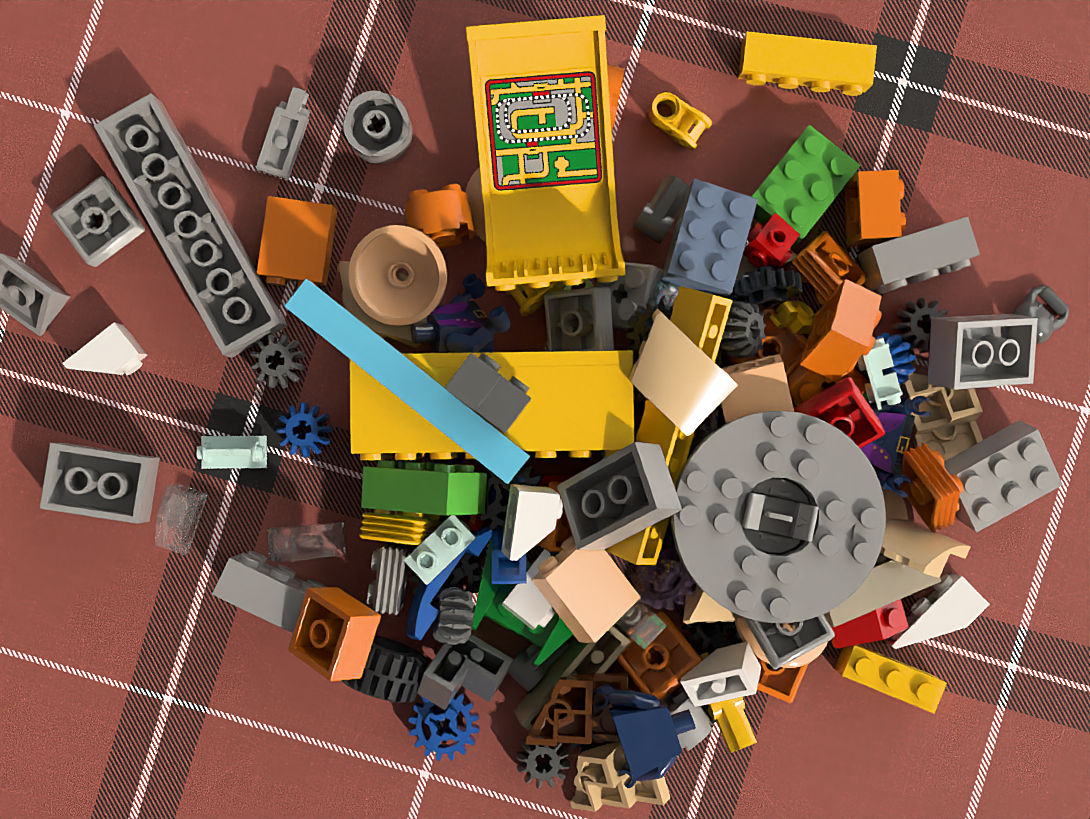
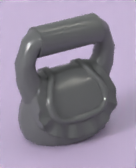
[1013,285,1069,344]

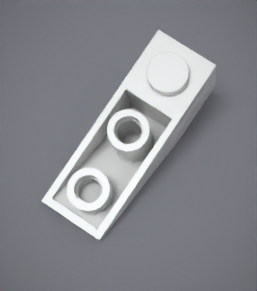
[884,573,990,649]

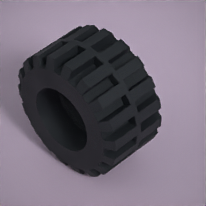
[341,635,428,703]

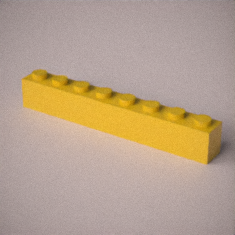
[605,286,733,565]

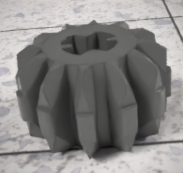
[893,297,948,353]
[719,301,766,358]
[250,334,306,388]
[432,587,474,645]
[516,739,571,789]

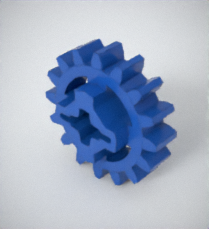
[409,692,480,761]

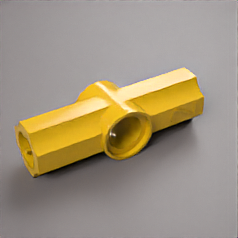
[699,652,757,754]

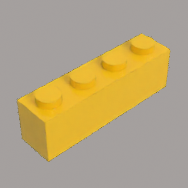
[738,31,877,96]

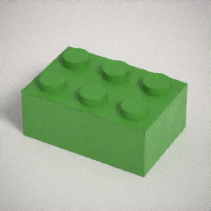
[751,125,861,249]
[361,460,487,515]

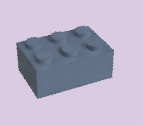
[660,179,758,298]

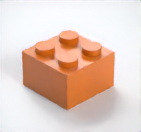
[844,170,906,248]
[800,279,882,382]
[288,587,381,681]

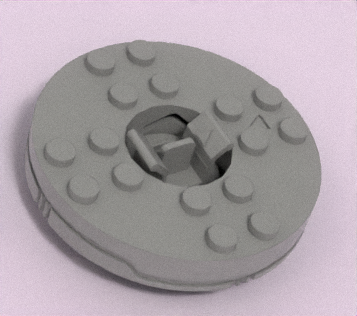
[671,411,886,623]

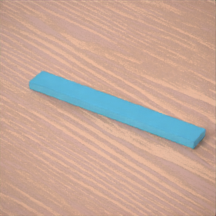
[284,278,530,484]

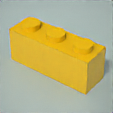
[834,645,947,714]

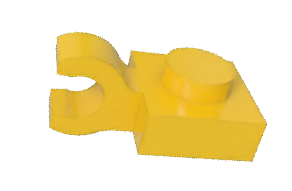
[770,301,814,334]

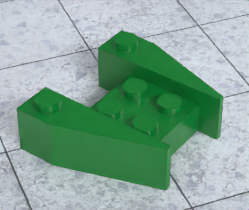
[471,537,573,667]

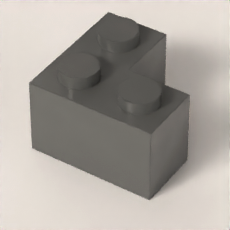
[444,352,531,433]
[417,634,513,710]

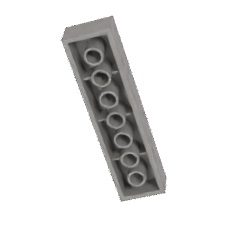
[94,93,288,358]

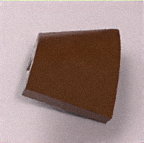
[526,673,628,746]

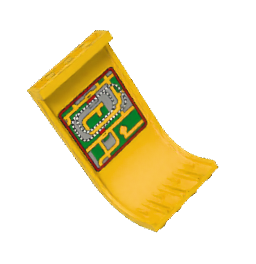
[466,15,626,291]

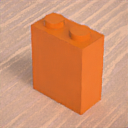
[257,196,338,288]

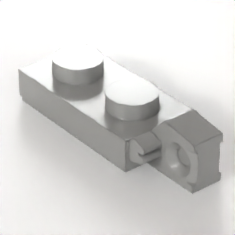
[256,87,310,180]

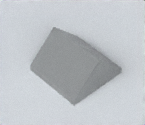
[0,253,71,337]

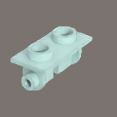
[858,338,903,410]
[197,436,267,469]
[404,515,476,585]

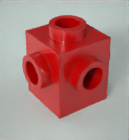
[743,212,800,268]

